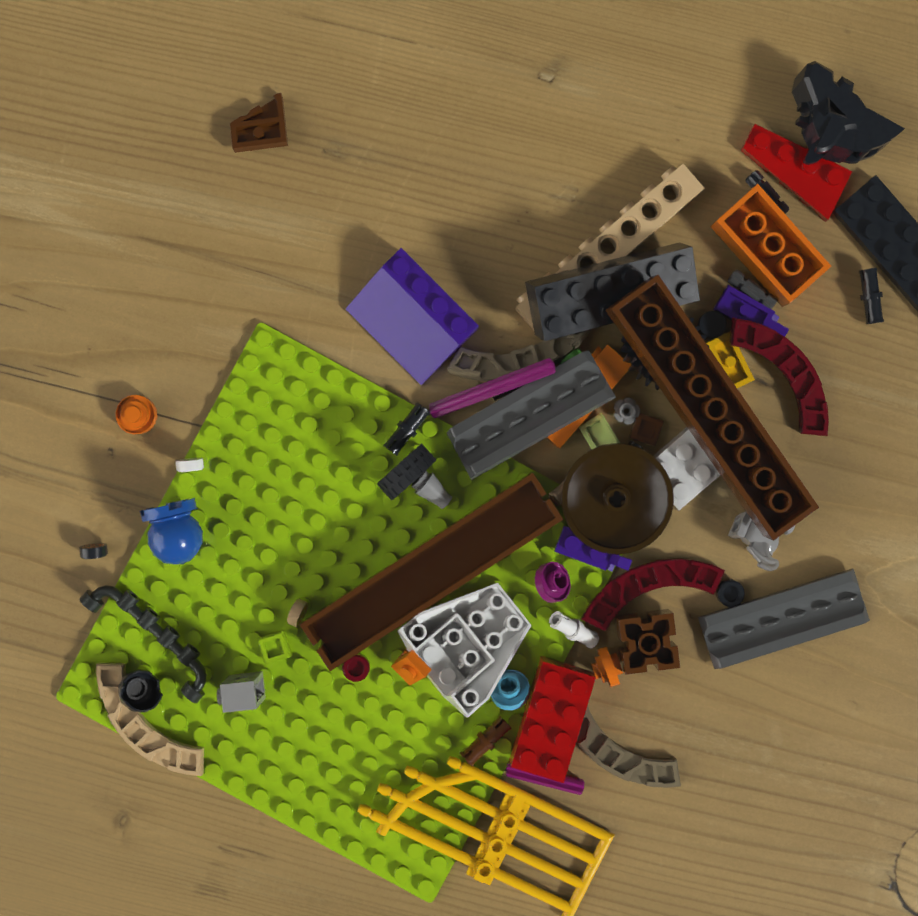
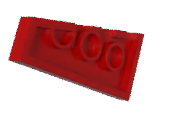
[741,124,852,222]

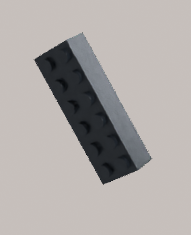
[525,243,700,341]

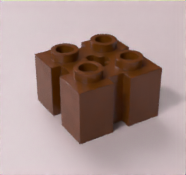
[615,609,680,675]

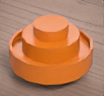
[115,395,157,435]
[591,646,623,687]

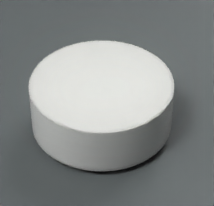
[175,458,204,472]

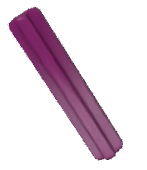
[505,762,585,795]

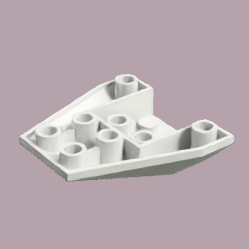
[397,583,531,718]

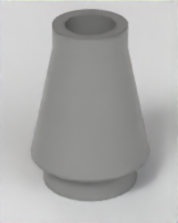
[411,471,452,509]

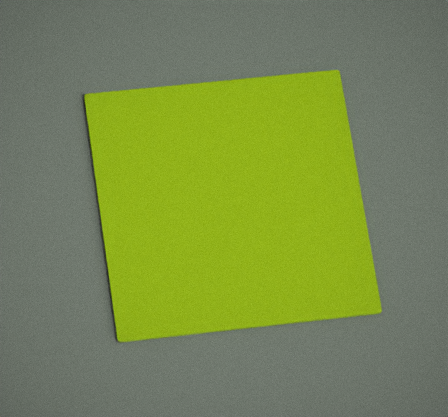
[56,323,623,903]

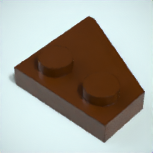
[230,93,288,153]

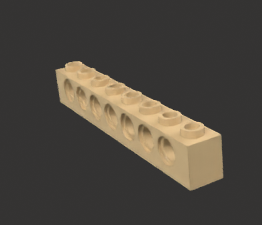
[515,163,705,331]

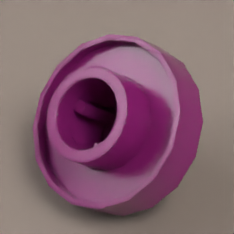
[535,562,571,603]

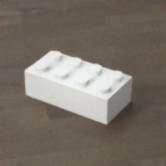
[654,427,720,511]

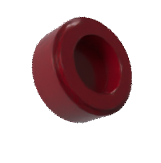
[342,653,370,682]

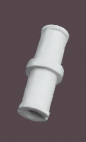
[549,611,599,648]

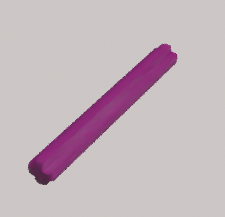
[429,358,556,418]

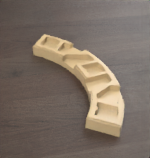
[96,662,204,776]

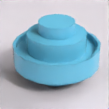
[491,670,530,710]

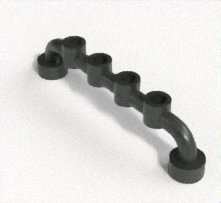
[79,585,207,703]

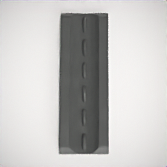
[447,351,616,480]
[698,568,870,669]

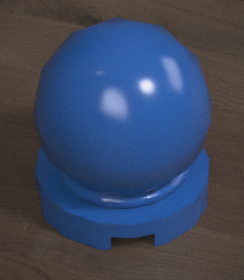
[140,498,203,564]

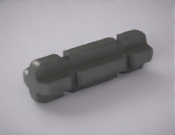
[728,270,777,309]

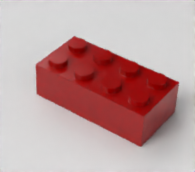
[509,656,596,783]

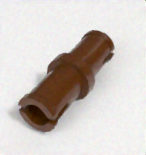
[460,715,512,767]

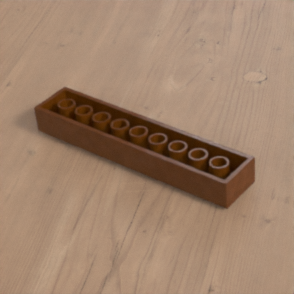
[606,275,819,541]

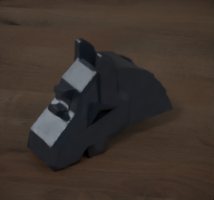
[792,61,905,165]

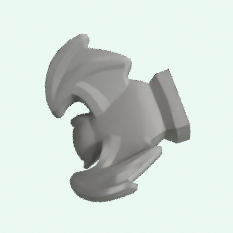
[728,512,795,571]

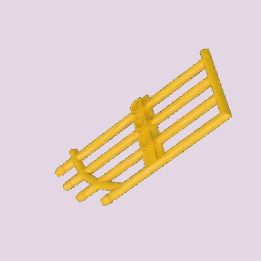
[357,756,615,916]

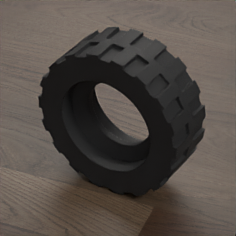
[377,443,436,501]

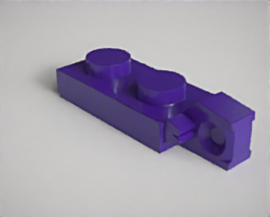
[713,285,789,336]
[554,525,632,572]

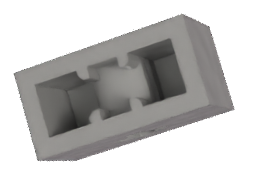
[217,671,266,713]

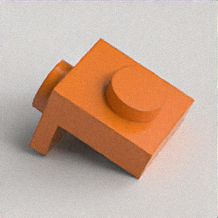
[391,649,432,686]

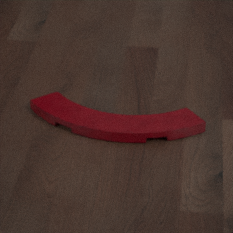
[729,317,829,436]
[580,559,725,631]

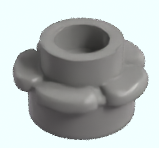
[614,398,640,424]

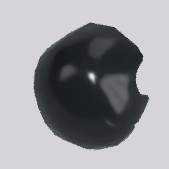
[118,670,163,712]

